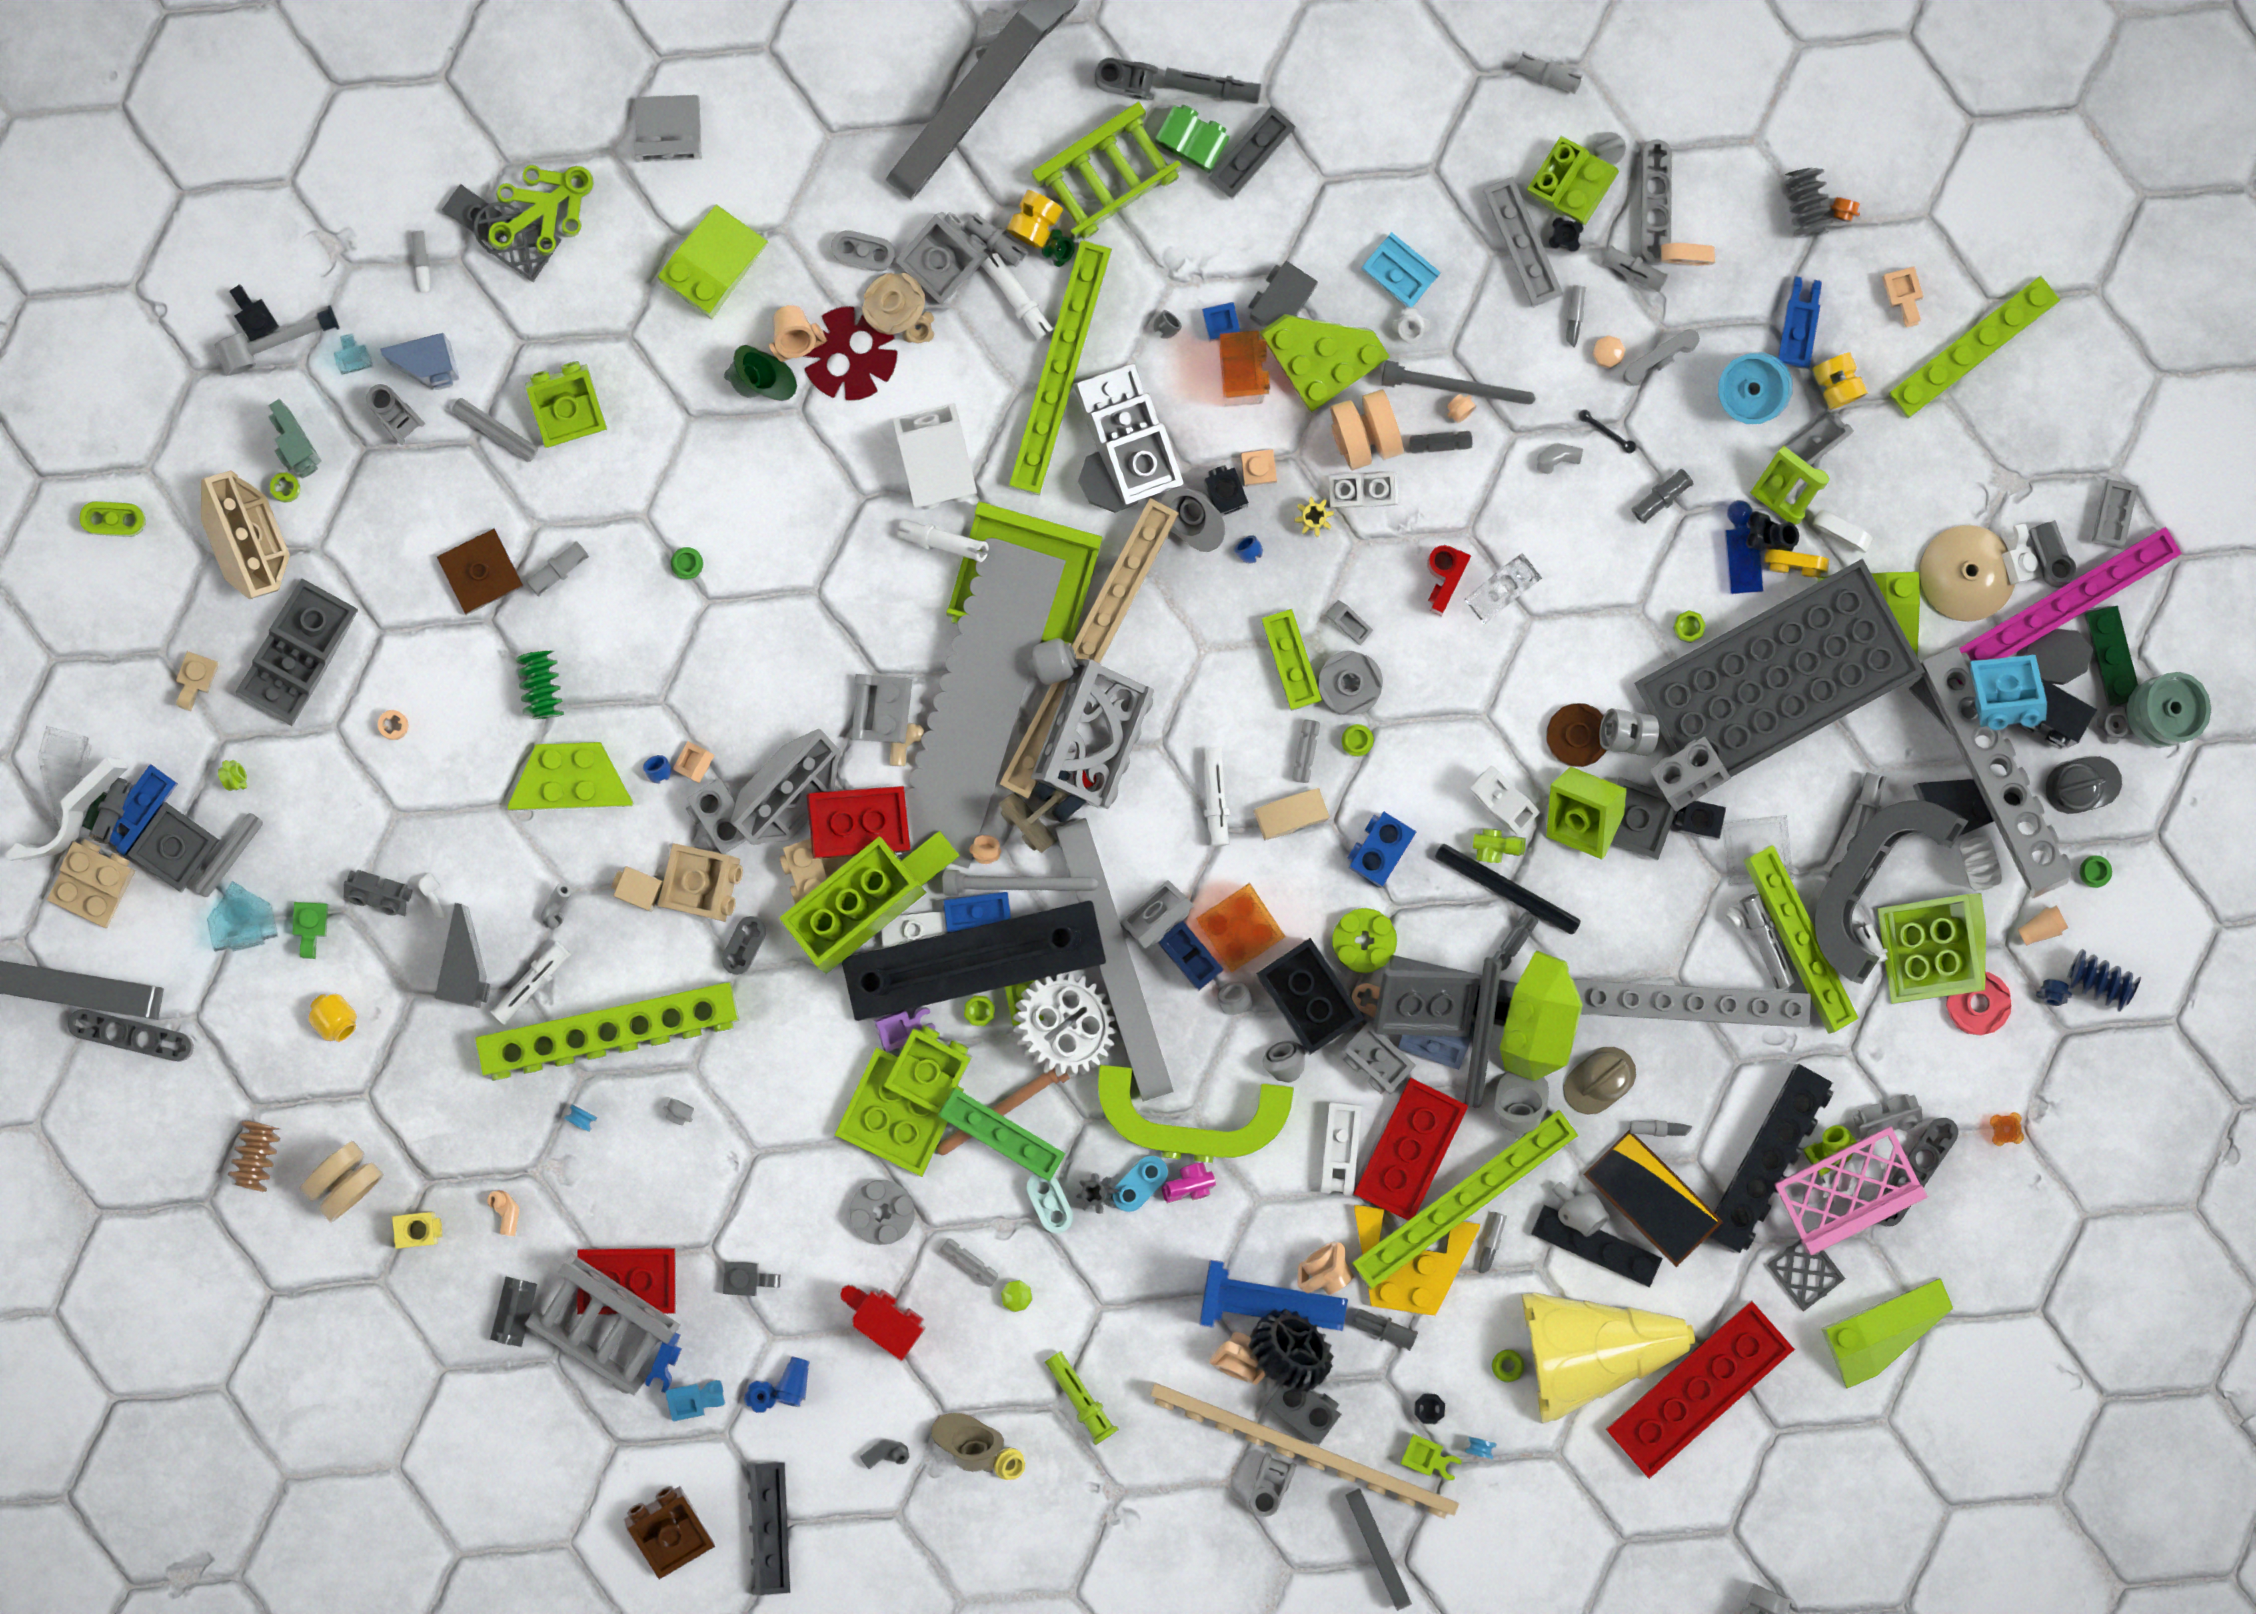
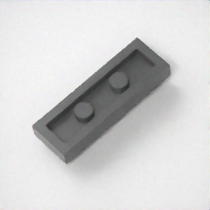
[1208,105,1296,200]

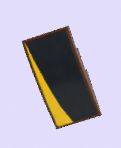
[1583,1129,1723,1267]

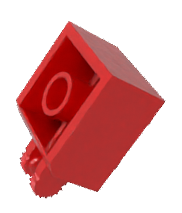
[840,1284,926,1361]

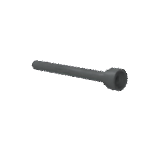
[1381,360,1535,405]

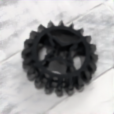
[1248,1308,1334,1394]

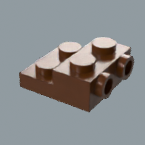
[624,1486,716,1580]

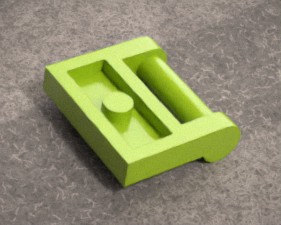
[1750,445,1829,525]

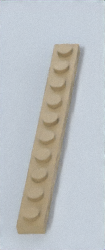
[999,498,1179,799]
[1150,1382,1459,1519]

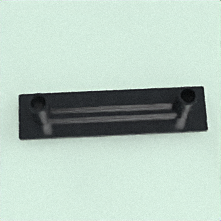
[842,900,1106,1021]

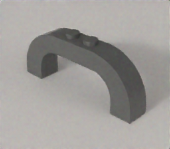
[1815,800,1968,985]

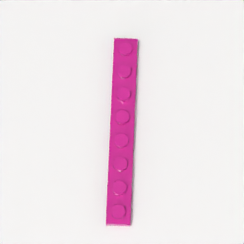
[1956,526,2182,685]

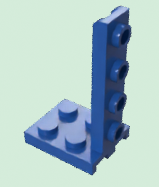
[1199,1259,1348,1331]

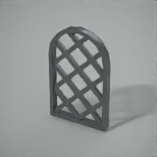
[474,202,562,282]

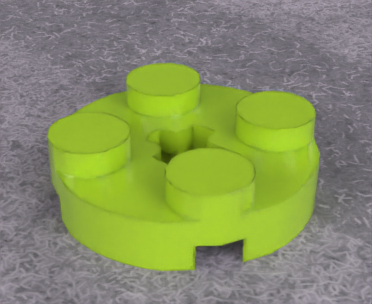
[1332,908,1397,973]

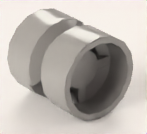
[1599,708,1659,756]
[1740,1583,1792,1614]

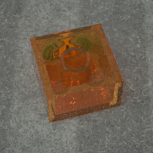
[1219,330,1270,407]
[1195,883,1286,974]

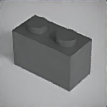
[1248,261,1318,328]

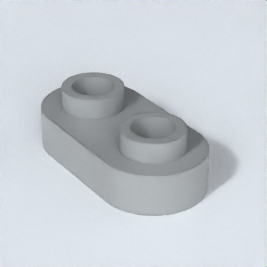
[831,230,895,272]

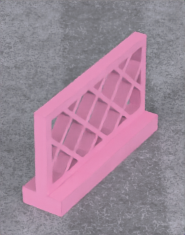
[1774,1126,1928,1256]

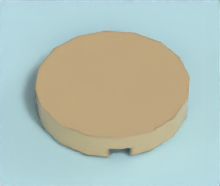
[862,272,925,335]

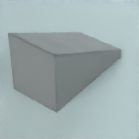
[1325,600,1373,645]

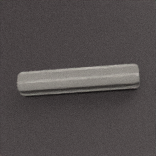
[452,398,538,462]
[194,813,263,897]

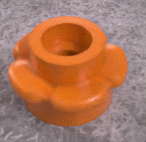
[1830,197,1860,222]

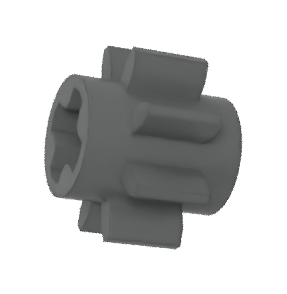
[1076,1173,1119,1214]

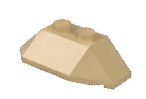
[201,470,290,599]

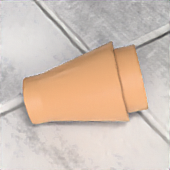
[2018,905,2068,946]

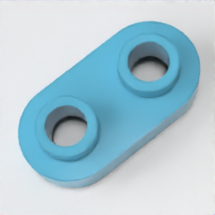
[1113,1156,1168,1212]

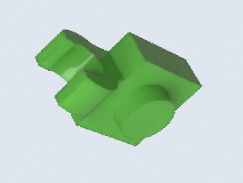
[292,902,328,959]

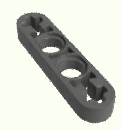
[68,1009,194,1062]
[1877,1118,1958,1227]
[1345,1488,1412,1611]

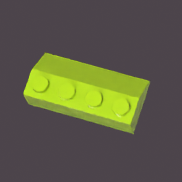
[779,836,927,974]

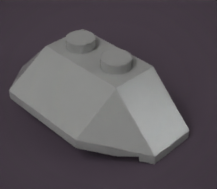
[730,728,841,845]

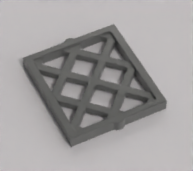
[1767,1239,1846,1312]

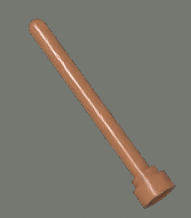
[937,1067,1072,1155]

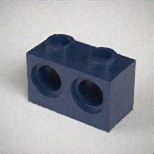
[1158,921,1224,992]

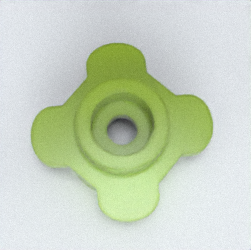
[218,760,247,791]

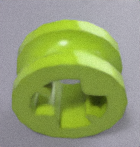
[270,472,301,503]

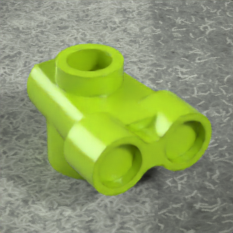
[1473,828,1526,863]
[1803,1125,1857,1177]

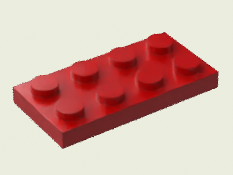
[1353,1077,1469,1221]

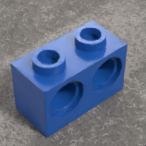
[1347,811,1417,888]

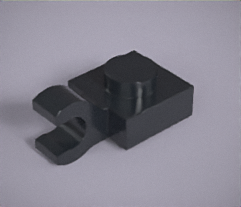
[229,284,280,342]

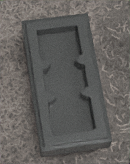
[442,184,512,244]

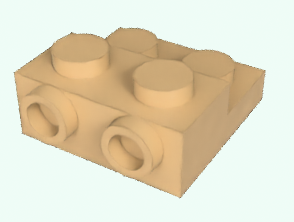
[47,838,136,929]
[779,838,854,904]
[658,843,743,922]

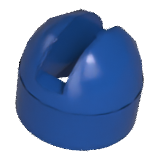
[1234,535,1263,564]
[643,755,671,784]

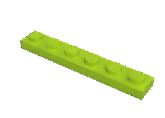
[1888,275,2061,419]
[1743,845,1859,1034]

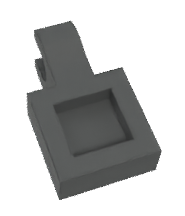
[723,1261,781,1296]

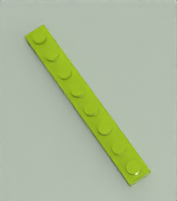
[1009,240,1112,495]
[1351,1109,1579,1290]

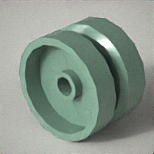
[2126,672,2212,748]

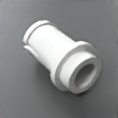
[1725,889,1766,929]
[1854,923,1888,965]

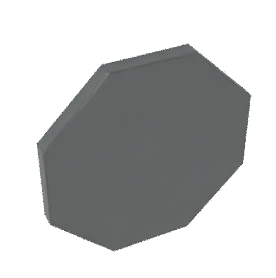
[1078,451,1139,513]
[2026,629,2093,685]

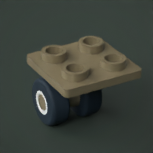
[999,770,1086,853]

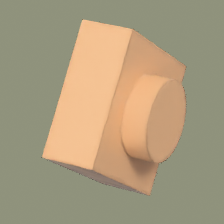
[1241,449,1277,486]
[672,741,714,783]

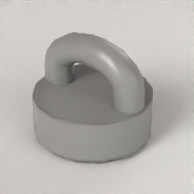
[1593,132,1626,165]
[1217,982,1253,1015]

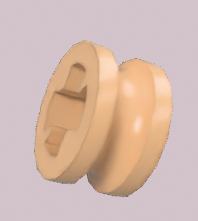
[378,710,409,740]

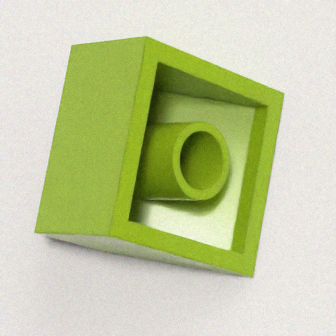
[1546,766,1626,860]

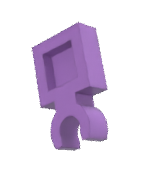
[874,1007,936,1052]

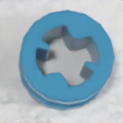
[564,1104,597,1132]
[1465,1436,1497,1459]

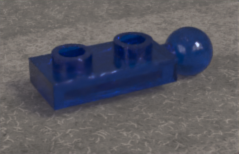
[1725,500,1763,595]

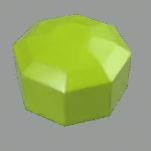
[1673,610,1706,643]
[964,995,995,1027]
[1001,1280,1033,1312]

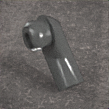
[860,1439,909,1469]

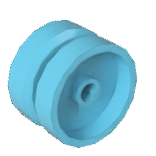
[1718,352,1793,424]

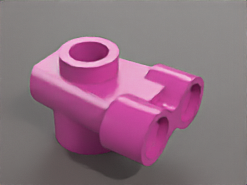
[1162,1162,1216,1203]

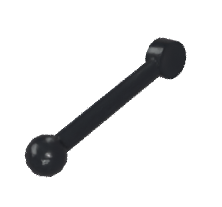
[1578,410,1636,454]

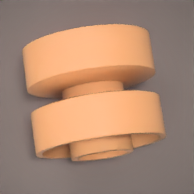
[1330,389,1404,471]

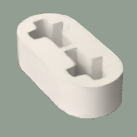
[1812,510,1874,553]

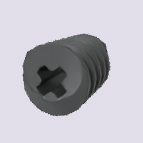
[1785,168,1833,238]

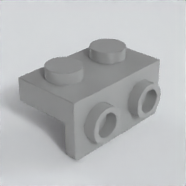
[1342,1022,1416,1094]

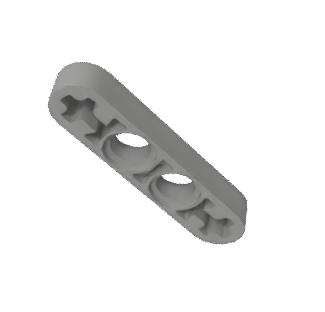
[1641,139,1672,266]

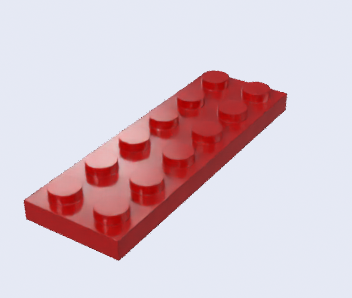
[1605,1300,1795,1479]

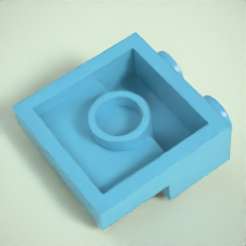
[1970,655,2047,730]

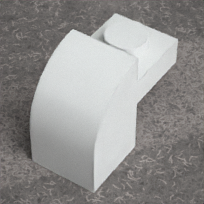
[1470,765,1540,836]

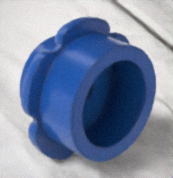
[744,1381,776,1413]

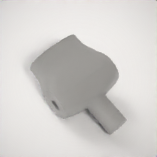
[1552,1182,1610,1237]

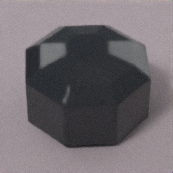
[1414,1393,1445,1424]

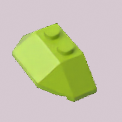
[1499,951,1583,1081]

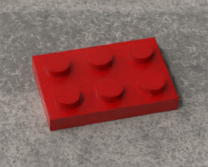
[806,786,911,859]
[577,1248,676,1315]

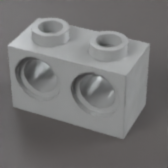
[1650,736,1731,812]
[686,778,747,854]

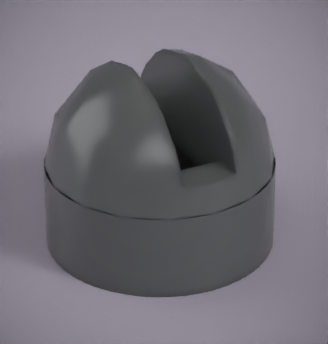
[1153,310,1182,339]

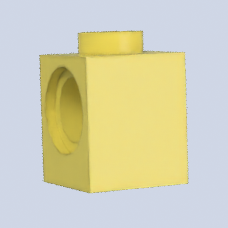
[392,1212,442,1249]

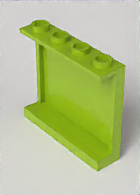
[946,501,1103,645]

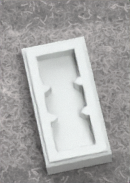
[882,911,947,948]

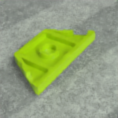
[508,742,633,811]

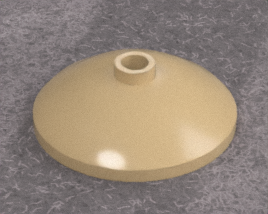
[1919,525,2015,622]

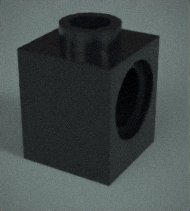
[1204,465,1249,517]
[1675,801,1726,841]

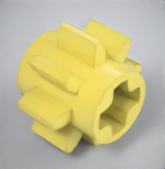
[1294,496,1334,538]

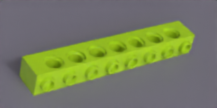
[475,982,740,1081]

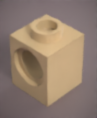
[611,866,663,912]

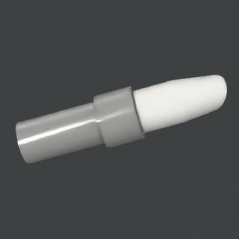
[411,231,430,293]

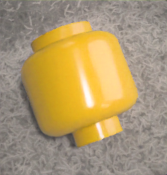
[308,994,357,1042]

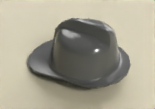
[2045,756,2122,814]

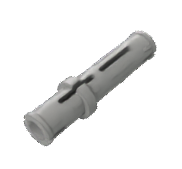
[1739,894,1795,990]

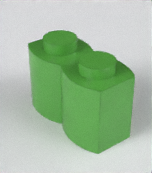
[1154,104,1230,173]

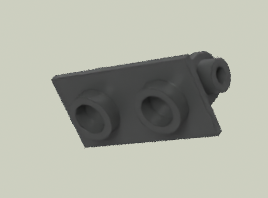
[344,869,413,916]
[490,1276,537,1347]

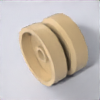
[299,1141,384,1222]

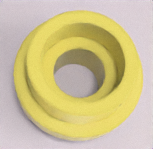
[993,1448,1025,1480]

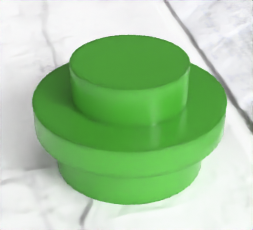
[671,547,703,580]
[2079,855,2112,888]

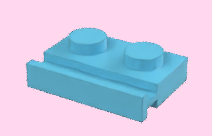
[1361,232,1441,308]

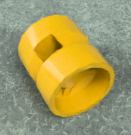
[1006,190,1063,250]
[1812,352,1868,410]

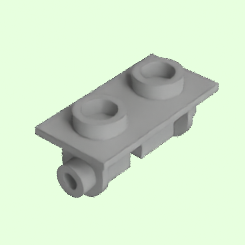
[1853,1094,1922,1140]

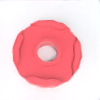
[1946,972,2012,1036]

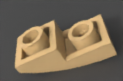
[1254,788,1330,841]

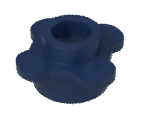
[2036,979,2072,1006]

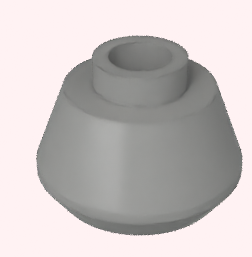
[1262,1041,1305,1083]

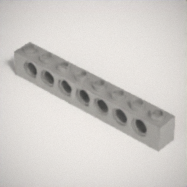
[1921,646,2073,899]
[1573,980,1811,1028]

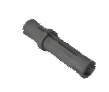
[1163,67,1261,104]

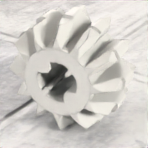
[1959,835,2002,891]

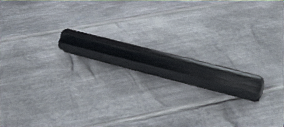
[1435,844,1581,934]

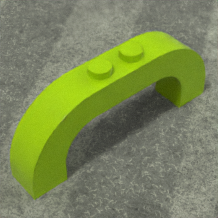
[1098,1065,1294,1163]

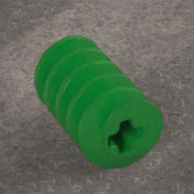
[516,651,564,720]

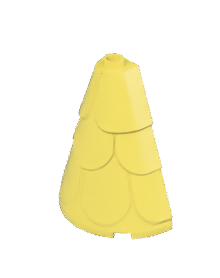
[1521,1293,1695,1423]

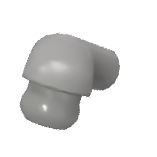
[1537,443,1583,474]
[541,883,572,929]

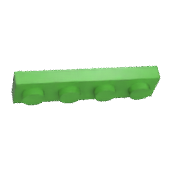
[937,1087,1066,1182]

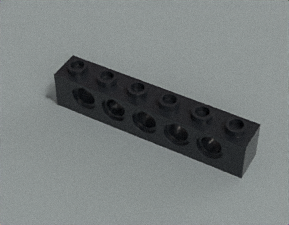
[1708,1064,1834,1254]

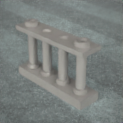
[525,1254,681,1396]

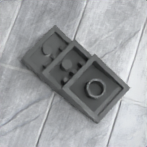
[236,578,358,726]

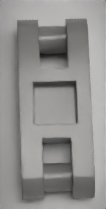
[1623,329,1700,386]

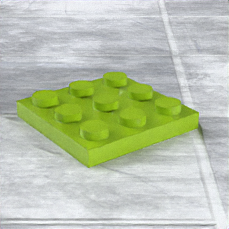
[834,1047,964,1177]

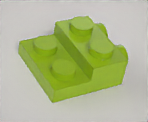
[525,361,607,448]
[884,1025,972,1114]

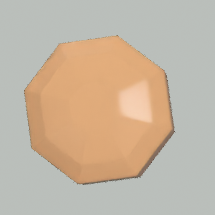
[1592,335,1625,369]

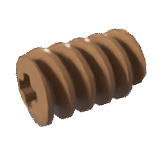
[228,1121,281,1192]

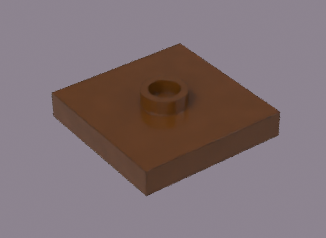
[437,528,524,615]

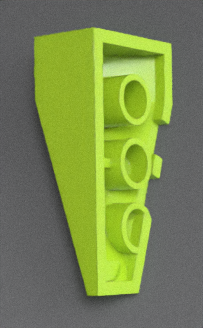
[1821,1278,1953,1389]

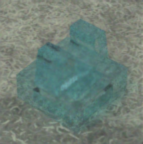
[334,333,373,375]

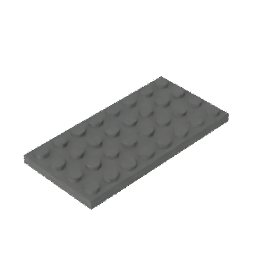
[1634,558,1925,777]

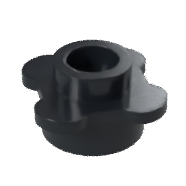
[1549,217,1584,252]

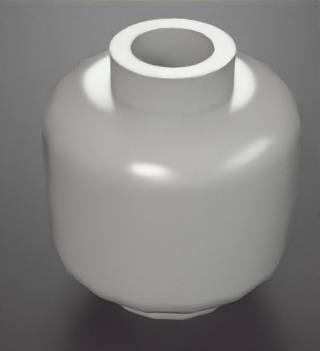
[1027,638,1078,685]

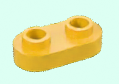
[1764,549,1830,578]

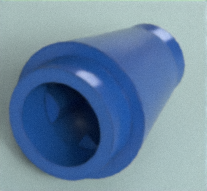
[774,1357,810,1407]

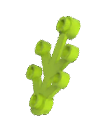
[488,165,594,256]

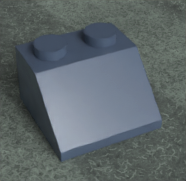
[380,333,460,390]

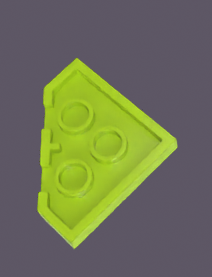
[1259,314,1390,412]

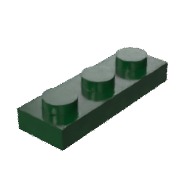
[2084,605,2138,707]

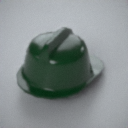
[724,345,797,401]

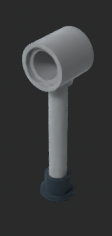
[214,305,340,376]

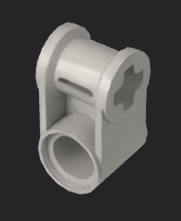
[366,384,425,445]
[1249,1452,1297,1517]

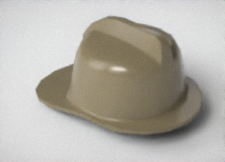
[1564,1047,1636,1115]
[931,1413,1004,1472]

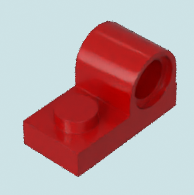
[1427,545,1471,616]

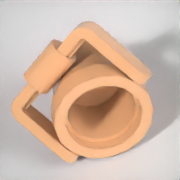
[769,305,826,362]
[1298,1241,1354,1295]
[1209,1332,1265,1385]

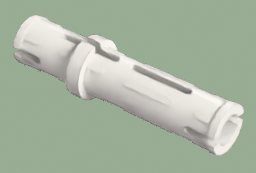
[981,253,1054,342]
[898,519,989,562]
[1202,748,1230,846]
[490,940,572,1025]

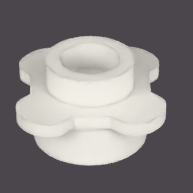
[1392,307,1431,344]

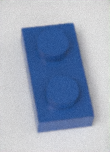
[943,892,1011,933]

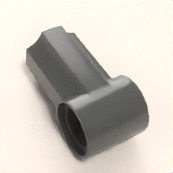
[2028,521,2076,588]

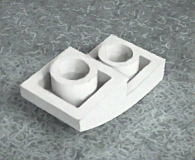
[1329,472,1399,508]

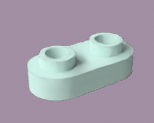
[1027,1174,1073,1233]

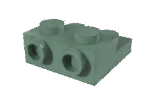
[268,399,322,478]

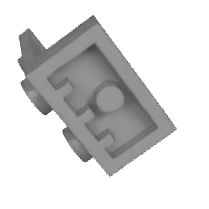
[634,95,702,162]

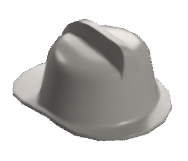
[1160,487,1225,552]
[1494,1072,1549,1139]

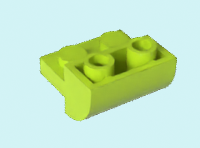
[1527,136,1619,226]

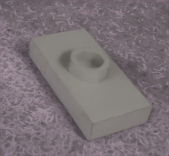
[2091,479,2138,550]

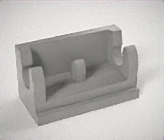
[1779,410,1854,466]

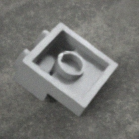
[895,212,989,305]

